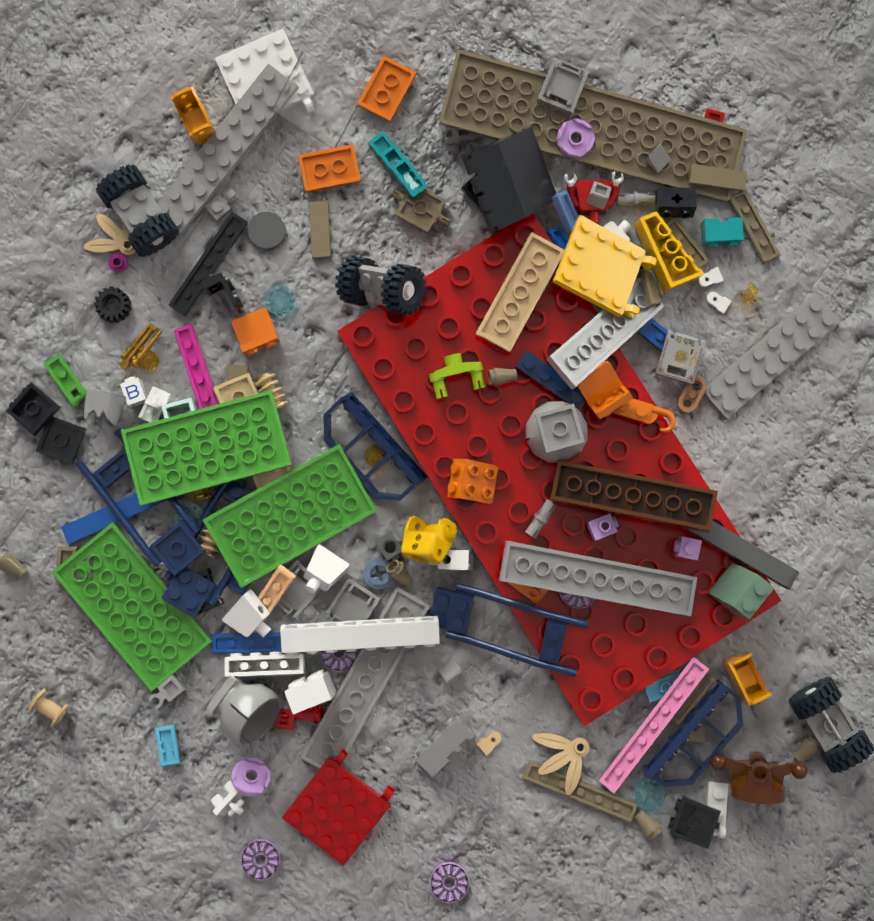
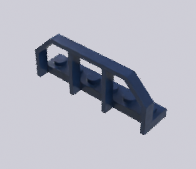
[324,392,427,501]
[643,679,743,787]

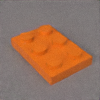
[357,55,417,123]
[298,144,361,193]

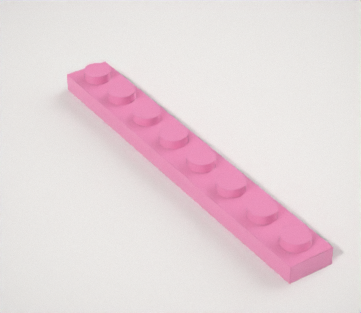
[599,657,710,793]

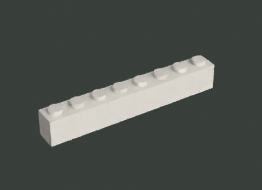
[280,616,440,655]

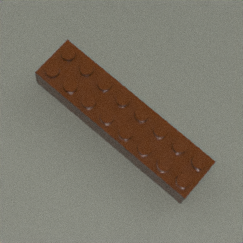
[550,460,718,533]

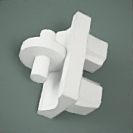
[138,386,171,422]
[211,780,245,817]

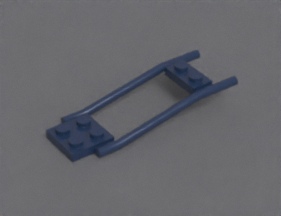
[75,428,206,576]
[161,481,252,619]
[430,583,589,677]

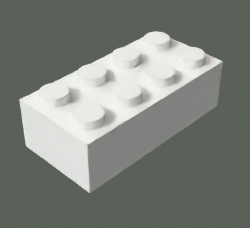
[284,669,337,714]

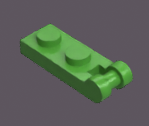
[43,354,87,408]

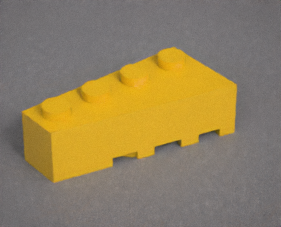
[634,211,704,293]

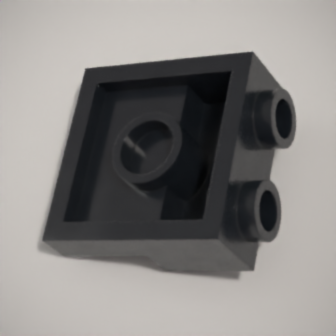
[6,382,61,436]
[668,795,721,849]

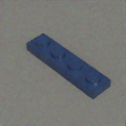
[515,350,586,410]

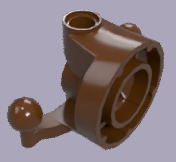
[711,751,808,804]

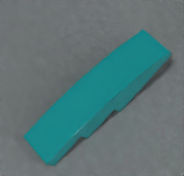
[368,131,428,198]

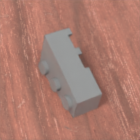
[416,716,474,777]

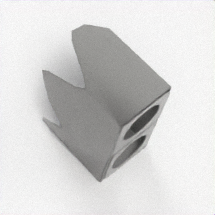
[84,390,126,425]

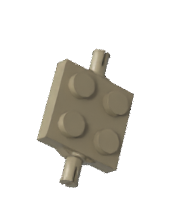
[391,189,450,234]

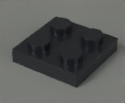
[36,417,87,465]

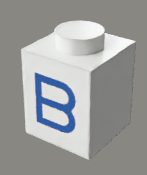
[120,377,148,408]

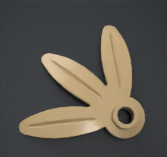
[84,214,136,255]
[533,733,589,795]

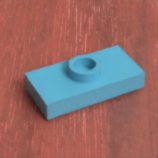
[644,672,681,703]
[155,724,181,767]

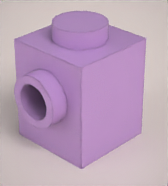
[586,514,619,541]
[673,536,702,560]

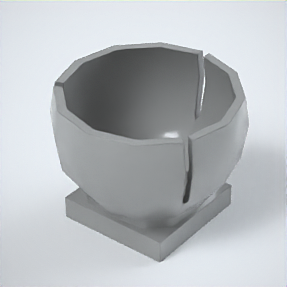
[526,401,588,463]
[207,676,282,747]

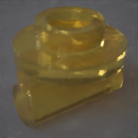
[740,282,758,303]
[139,350,159,371]
[364,445,385,467]

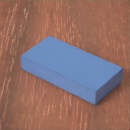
[552,189,578,233]

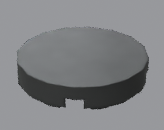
[248,211,286,250]

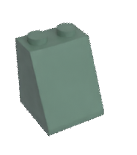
[708,562,774,620]

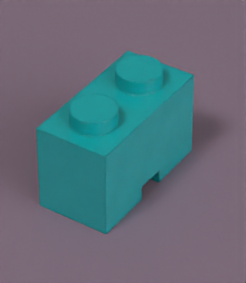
[701,217,744,248]

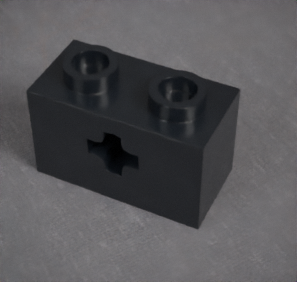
[655,187,697,219]

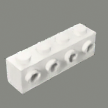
[225,652,306,678]

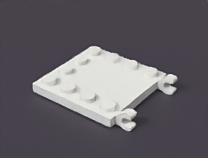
[215,29,314,114]

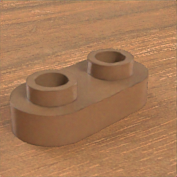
[678,377,706,413]

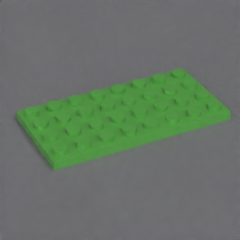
[121,390,292,506]
[203,444,376,588]
[52,522,212,692]

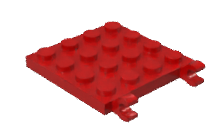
[282,749,395,866]

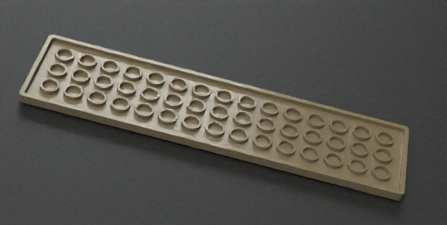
[439,50,747,203]

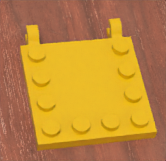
[553,215,657,319]

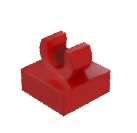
[274,708,295,730]

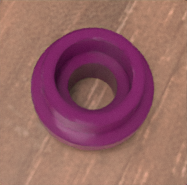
[108,253,128,273]

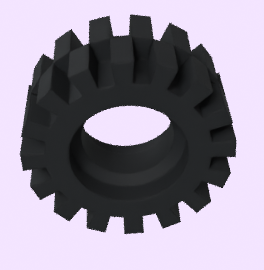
[94,287,132,323]

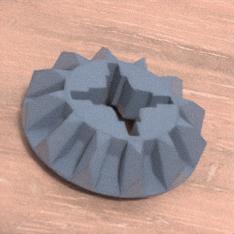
[364,558,393,589]

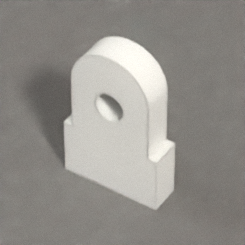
[698,267,724,287]
[706,292,732,314]

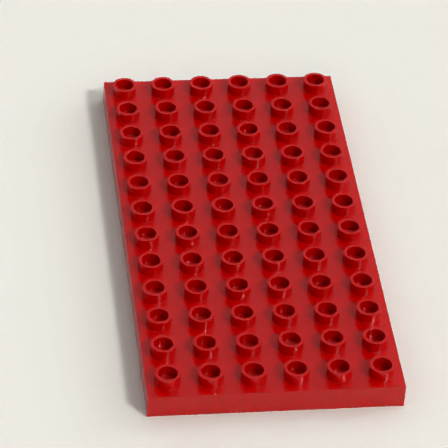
[337,214,782,727]

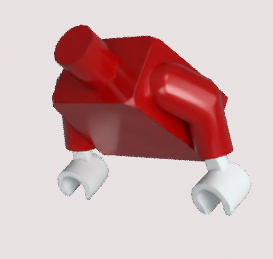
[564,171,624,224]

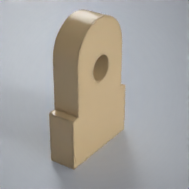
[476,731,501,756]

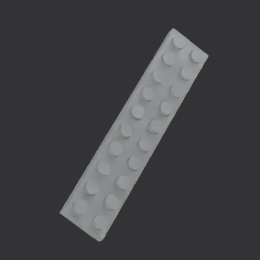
[157,63,298,236]
[499,541,697,616]
[300,587,430,769]

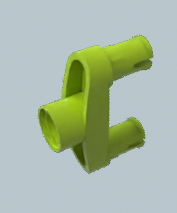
[429,353,486,399]

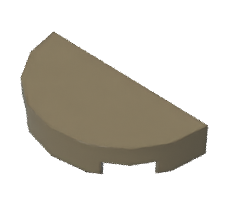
[640,270,663,307]

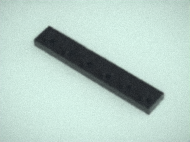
[168,212,249,316]

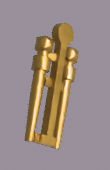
[119,323,163,370]

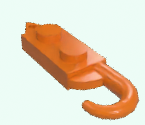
[612,398,676,433]

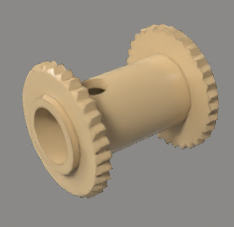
[28,689,69,728]

